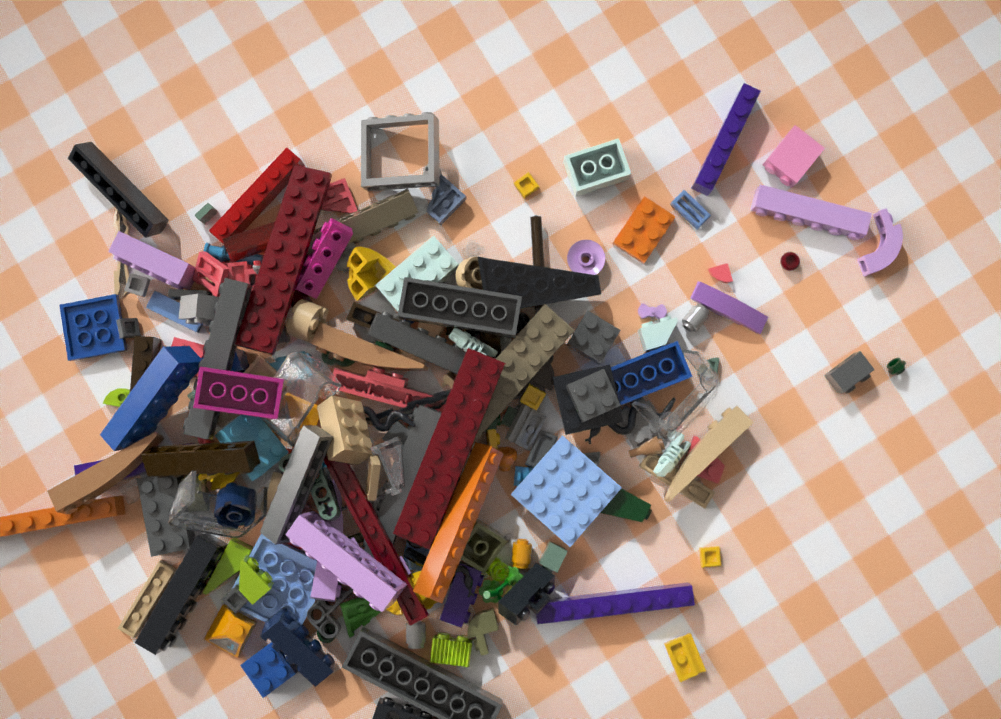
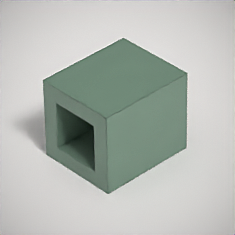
[539,541,568,573]

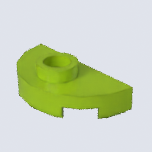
[102,388,130,407]

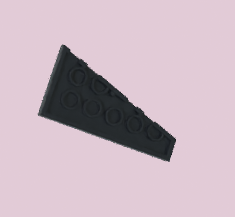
[478,257,601,309]

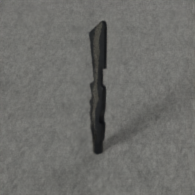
[366,390,451,426]

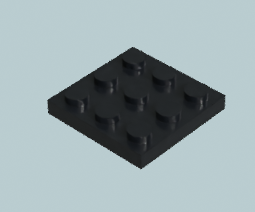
[552,364,624,435]

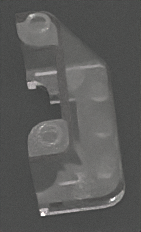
[261,352,342,447]
[324,436,405,511]

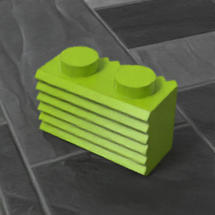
[430,632,473,667]

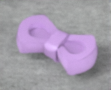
[638,303,667,319]

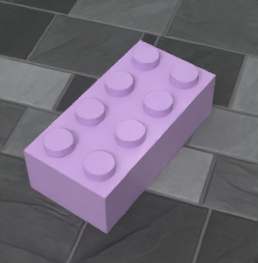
[108,231,195,290]

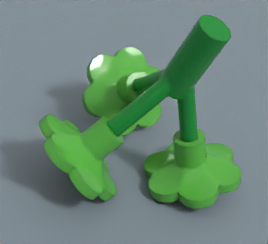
[479,566,523,603]

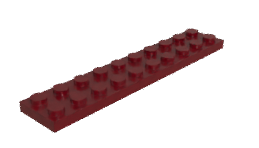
[235,165,332,355]
[393,348,506,549]

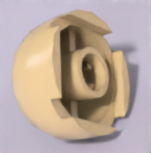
[455,257,483,290]

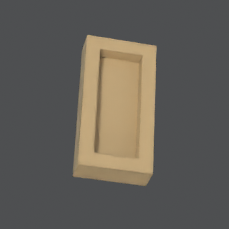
[365,455,381,501]

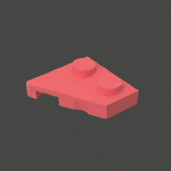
[321,178,358,213]

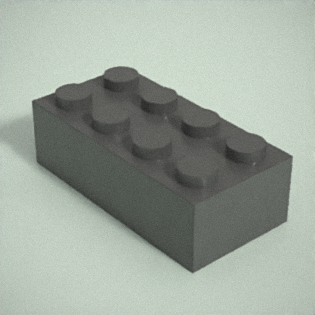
[137,475,195,557]

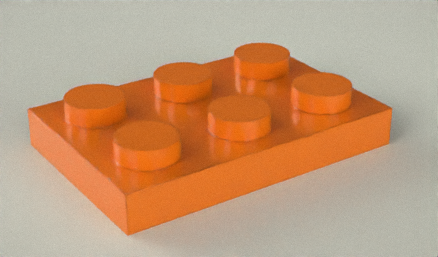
[612,196,676,264]

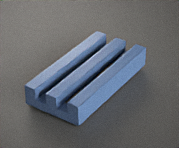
[670,190,711,230]

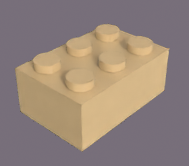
[317,395,374,464]

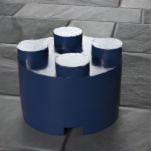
[214,483,257,529]

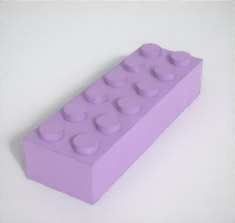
[285,511,407,612]

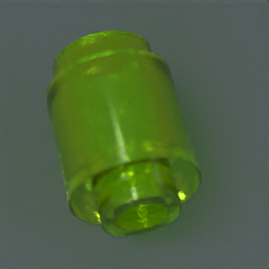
[486,557,509,582]

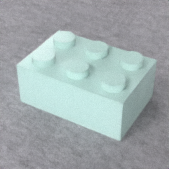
[563,138,631,197]

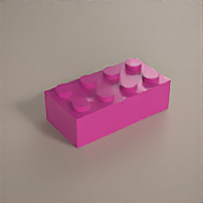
[193,367,284,419]

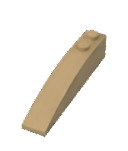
[664,406,753,502]

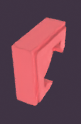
[708,263,733,283]

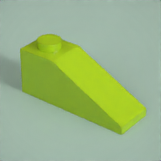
[203,538,254,595]

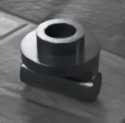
[516,312,530,334]

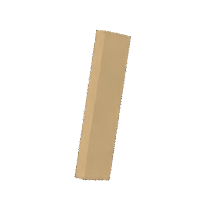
[639,454,715,509]
[117,560,177,638]

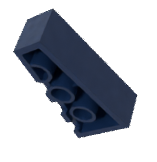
[260,607,335,687]

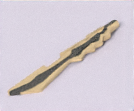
[114,209,130,301]

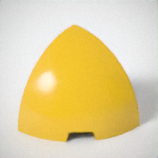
[347,247,396,301]

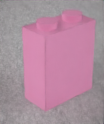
[762,125,825,188]

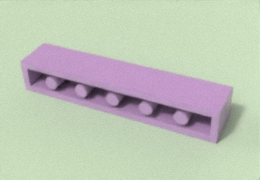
[750,184,872,240]

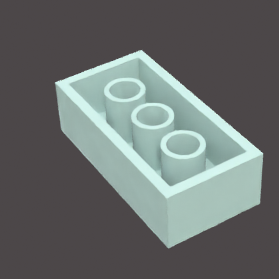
[375,236,459,312]

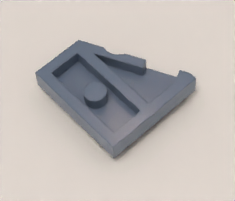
[427,174,467,225]

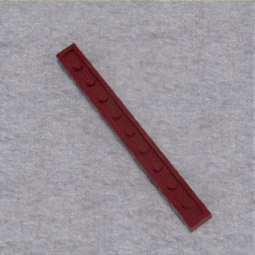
[324,453,429,626]

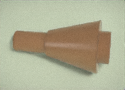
[629,436,665,458]

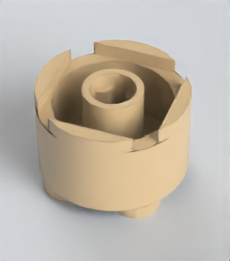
[287,299,328,344]

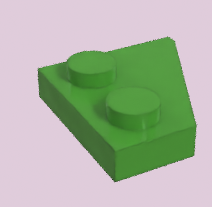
[340,597,381,638]

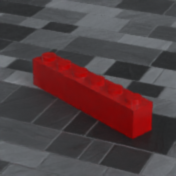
[209,147,305,248]

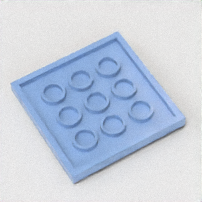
[511,435,622,547]
[232,534,317,625]

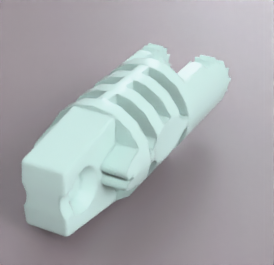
[449,327,498,357]
[653,432,691,477]

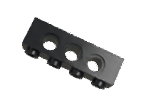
[372,697,439,719]

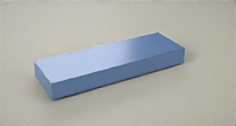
[146,291,203,333]

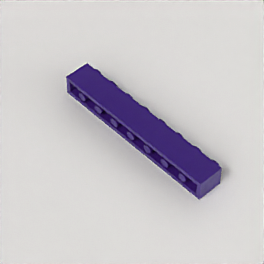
[535,582,695,625]

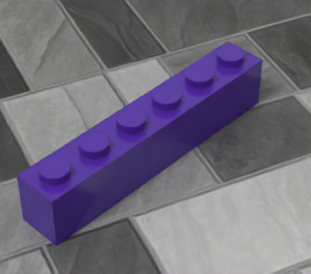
[691,83,761,196]

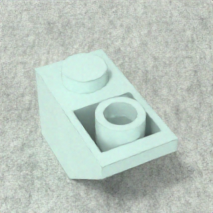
[638,316,678,352]

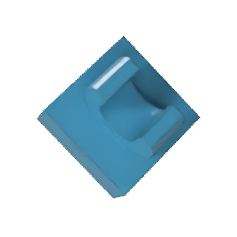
[514,466,533,486]

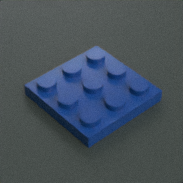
[59,294,128,361]

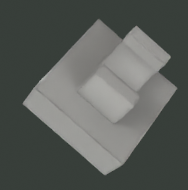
[124,273,151,297]

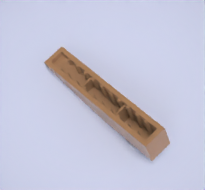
[311,322,429,371]
[47,432,164,514]

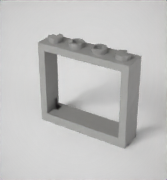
[361,112,439,191]

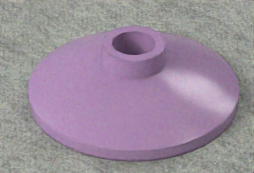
[567,240,605,275]

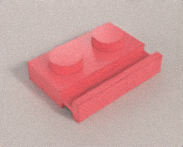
[366,367,409,388]

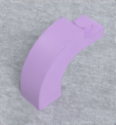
[857,208,903,277]

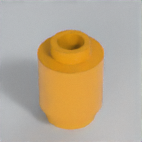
[511,539,532,569]

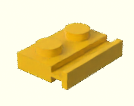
[663,633,706,682]

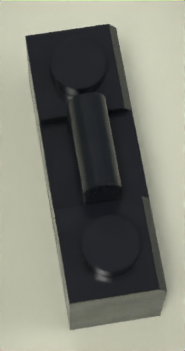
[498,563,555,625]

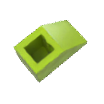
[239,555,274,605]

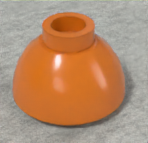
[497,447,518,472]

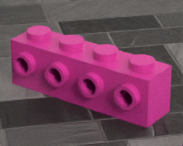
[296,218,353,299]

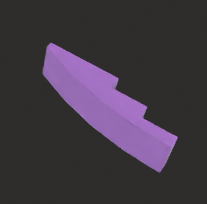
[690,281,768,334]

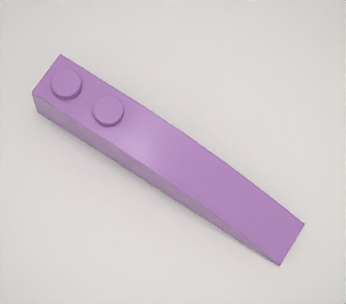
[310,478,343,602]

